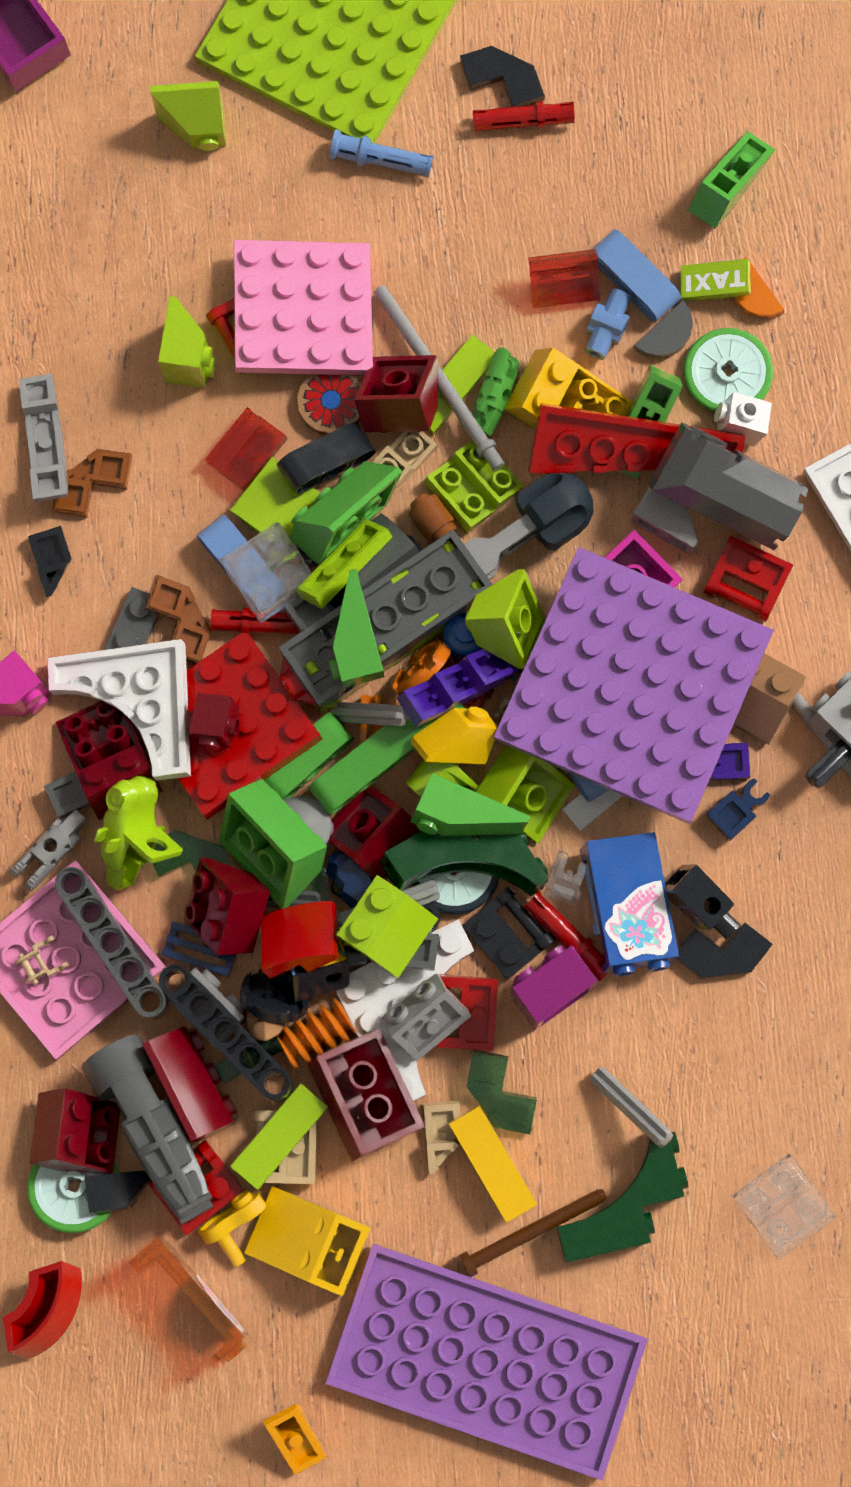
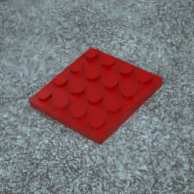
[178,632,323,820]

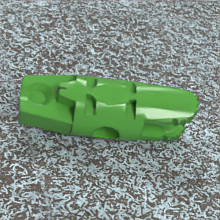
[472,347,520,437]

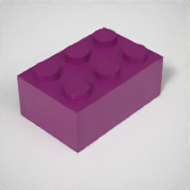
[0,0,71,92]
[510,945,597,1030]

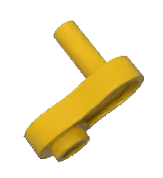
[198,1190,266,1267]

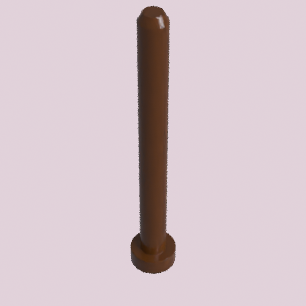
[459,1189,607,1277]

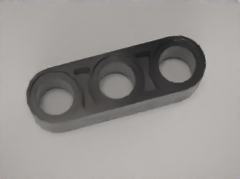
[277,422,376,495]

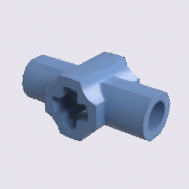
[584,288,631,360]

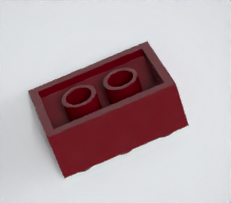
[143,1026,238,1143]
[307,1028,425,1162]

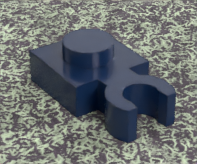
[706,779,770,841]

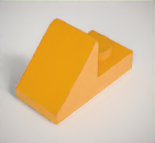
[263,1403,327,1475]

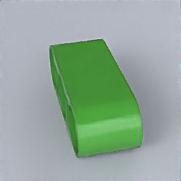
[264,712,354,800]

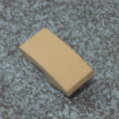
[372,431,438,490]

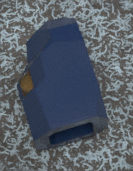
[325,850,373,909]

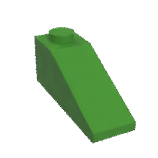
[687,131,775,229]
[620,365,683,479]
[329,569,385,688]
[410,773,530,836]

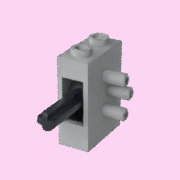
[805,671,851,789]

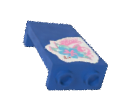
[580,832,679,977]

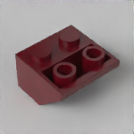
[184,857,270,955]
[29,1088,120,1175]

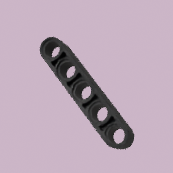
[159,964,294,1102]

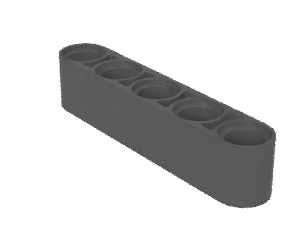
[55,867,169,1020]

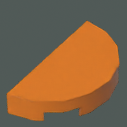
[733,256,785,319]

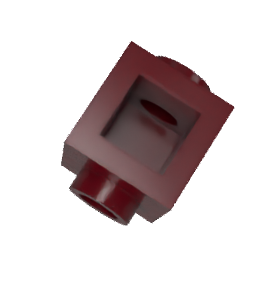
[186,693,240,751]

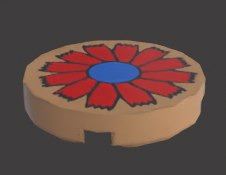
[297,374,361,435]

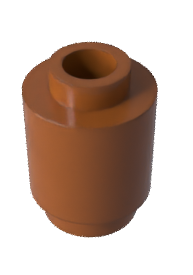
[408,493,458,543]

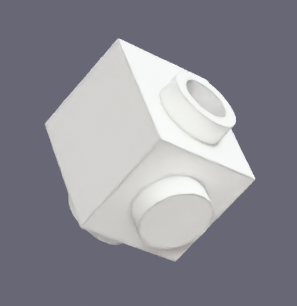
[714,392,772,447]

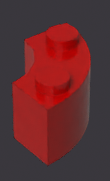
[3,1261,82,1359]

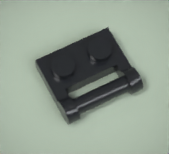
[462,885,556,981]

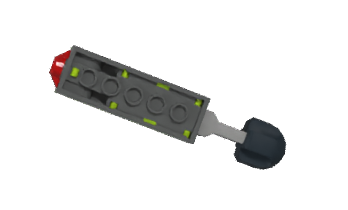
[279,473,594,714]

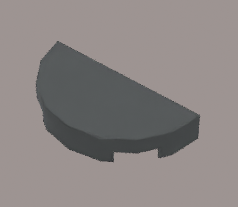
[634,300,693,358]

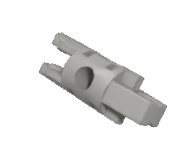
[9,809,87,891]

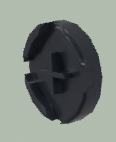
[239,968,311,1023]

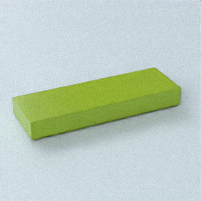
[429,334,494,435]
[296,519,392,609]
[230,1084,329,1190]

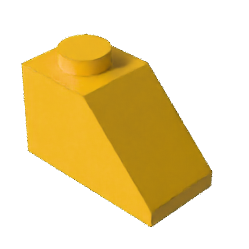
[410,707,498,764]

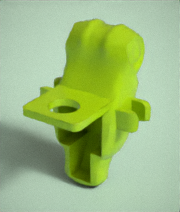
[94,776,183,890]

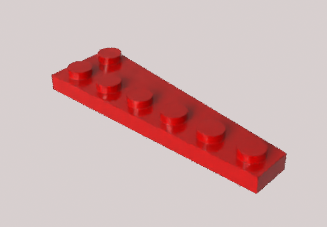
[528,403,746,473]

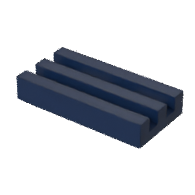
[161,921,237,977]

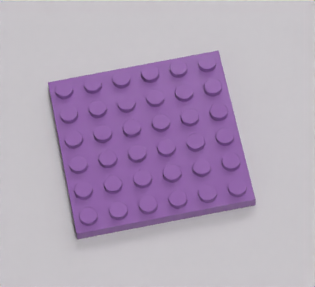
[494,547,774,824]

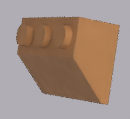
[733,653,806,745]

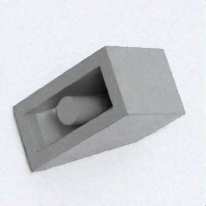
[631,486,698,555]

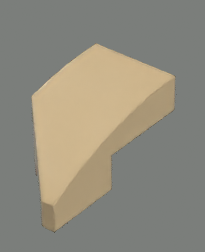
[424,1100,460,1174]

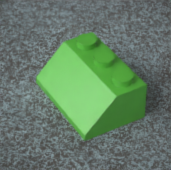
[289,461,403,565]
[219,779,327,909]

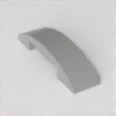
[18,374,68,502]

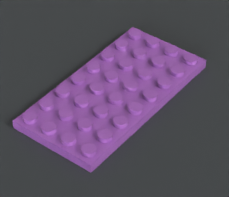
[325,1243,648,1481]

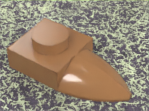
[246,1011,284,1041]

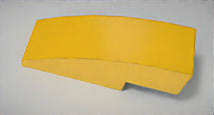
[448,1105,537,1223]

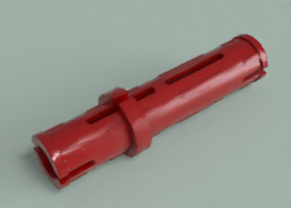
[473,101,575,132]
[211,608,300,634]
[524,891,608,982]

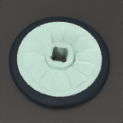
[412,835,499,914]

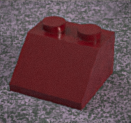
[354,355,438,433]
[328,785,421,880]

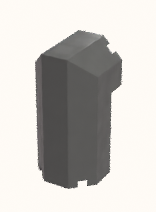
[648,422,808,550]

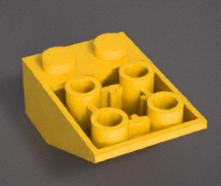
[505,347,632,429]
[244,1186,371,1296]

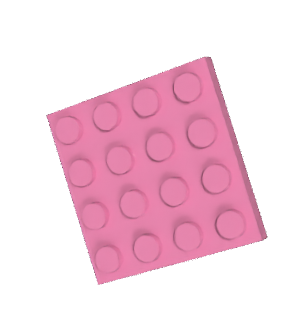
[233,240,373,375]
[0,860,166,1060]

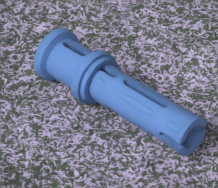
[329,129,433,177]

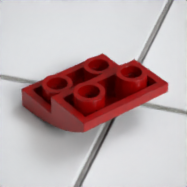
[261,901,338,978]

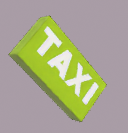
[681,259,751,302]

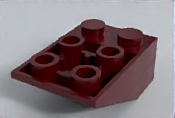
[55,701,163,820]

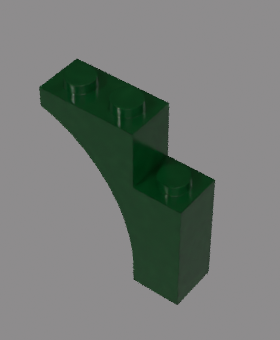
[380,831,549,896]
[557,1125,689,1263]

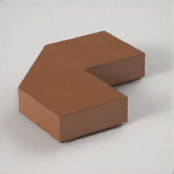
[52,449,132,518]
[144,575,211,664]

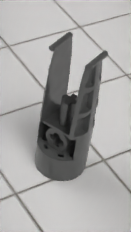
[81,1035,213,1225]

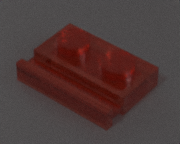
[528,249,600,308]
[205,407,288,491]

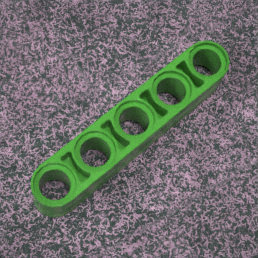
[308,705,465,816]

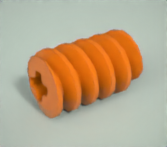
[278,998,358,1070]

